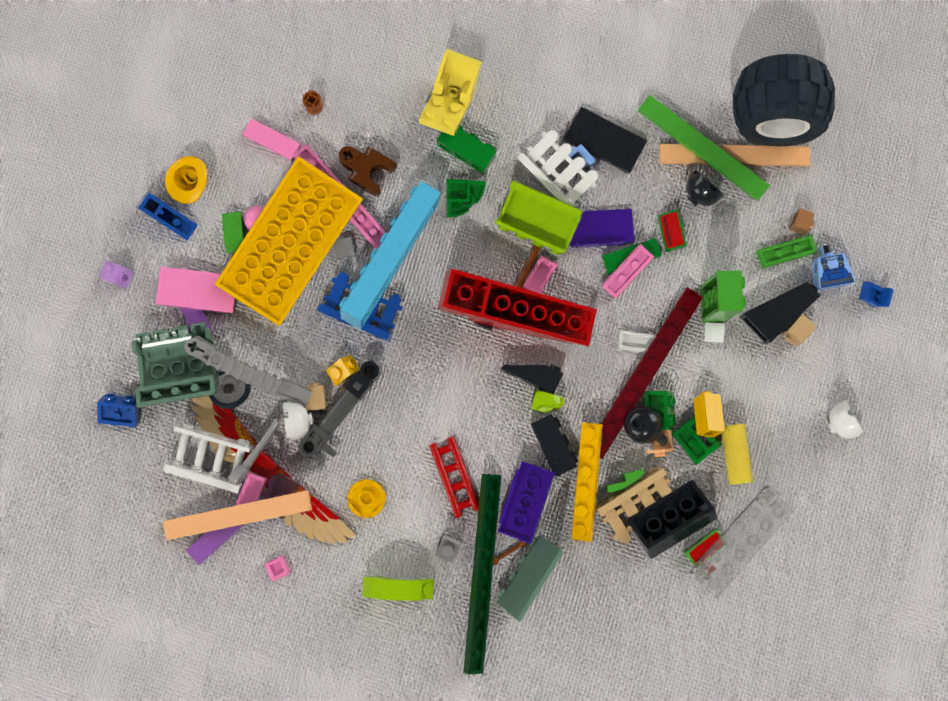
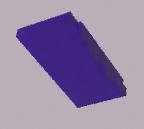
[569,209,634,248]
[498,461,555,544]

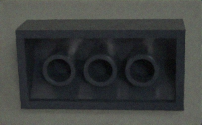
[627,480,717,559]

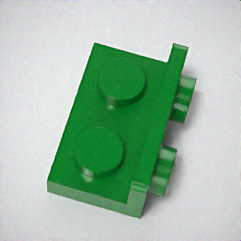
[645,391,676,430]

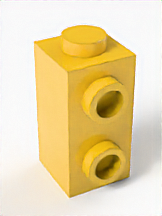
[693,391,725,437]

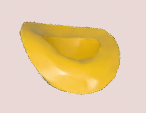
[165,156,207,204]

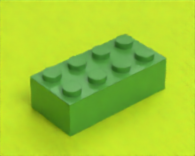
[701,271,746,323]

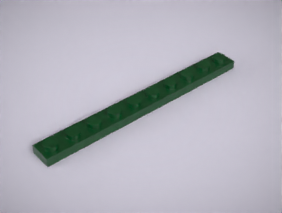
[463,473,501,675]

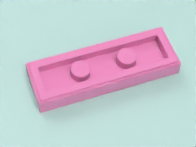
[242,119,301,161]
[601,244,654,299]

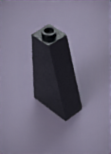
[740,282,821,344]

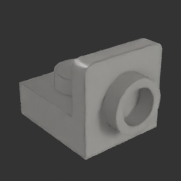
[435,532,462,564]

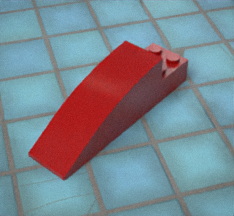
[437,268,597,347]

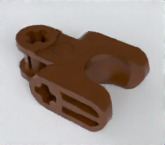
[339,146,398,197]

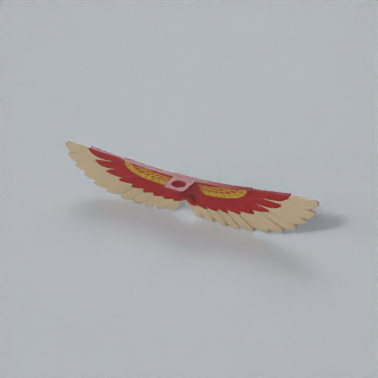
[192,396,356,544]

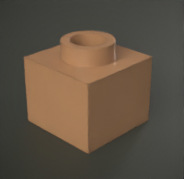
[789,208,815,235]

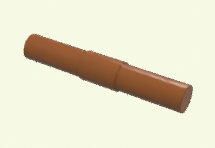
[514,245,541,288]

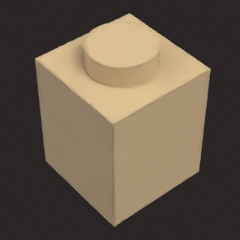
[782,314,817,346]
[305,383,328,412]

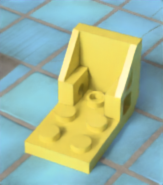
[419,49,482,136]

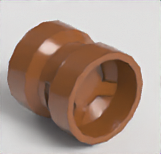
[302,91,324,115]

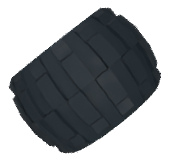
[733,54,835,147]

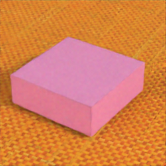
[264,555,291,582]

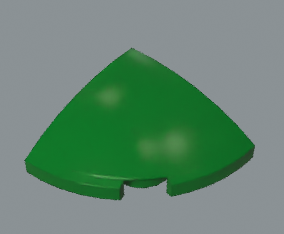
[446,179,486,217]

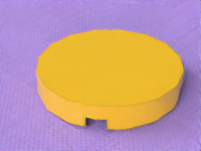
[347,479,386,518]

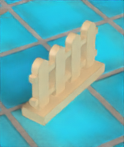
[595,465,672,544]

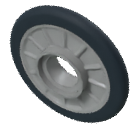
[209,371,250,409]

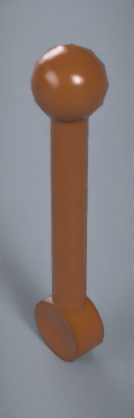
[493,540,527,565]

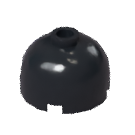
[686,170,724,206]
[623,405,664,444]

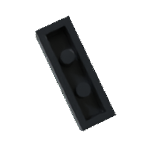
[530,414,578,477]

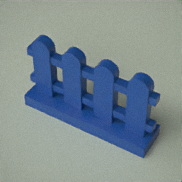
[317,272,403,342]

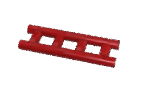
[429,436,479,518]

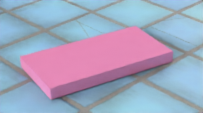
[155,267,236,314]

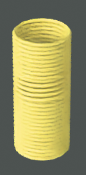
[721,424,754,485]

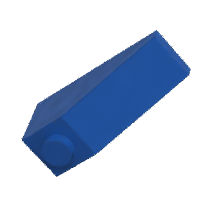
[135,192,198,241]

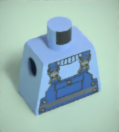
[812,245,855,291]

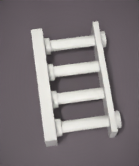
[163,423,255,493]

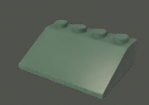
[497,535,564,622]

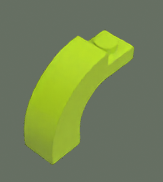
[362,576,434,601]

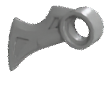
[228,419,279,486]

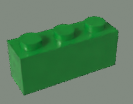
[436,125,496,175]

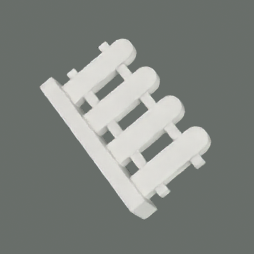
[518,130,599,207]

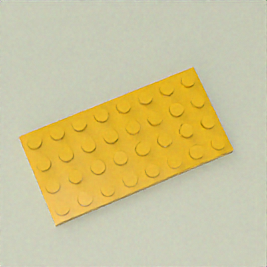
[214,156,363,327]

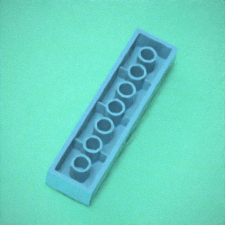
[339,181,441,330]

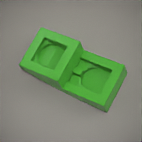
[222,211,244,253]
[605,469,644,493]

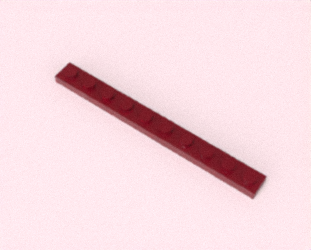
[600,287,703,459]

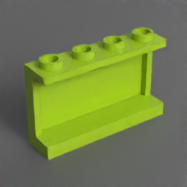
[495,181,584,255]

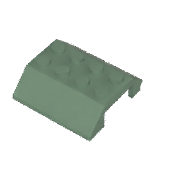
[132,322,219,408]

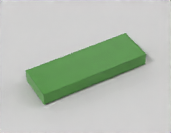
[756,235,817,269]

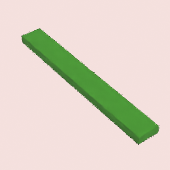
[638,95,770,201]

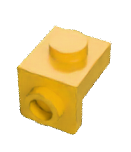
[325,355,360,386]

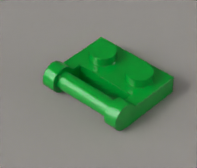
[672,416,722,465]

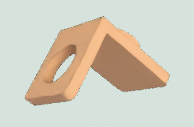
[647,430,673,457]

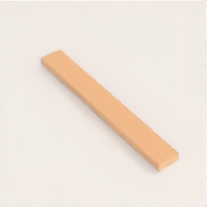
[659,144,810,167]
[163,490,312,540]

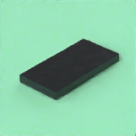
[564,107,647,174]

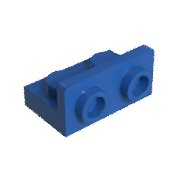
[97,393,138,427]

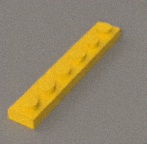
[571,422,603,542]

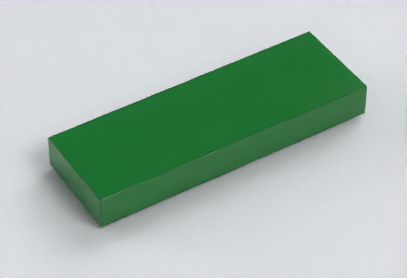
[601,238,662,275]

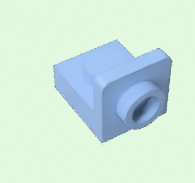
[565,144,596,170]

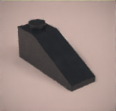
[501,364,564,394]

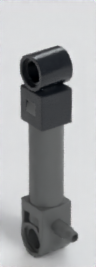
[299,361,381,457]

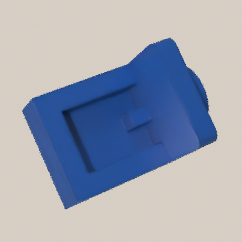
[859,281,894,307]

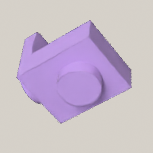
[99,260,134,289]

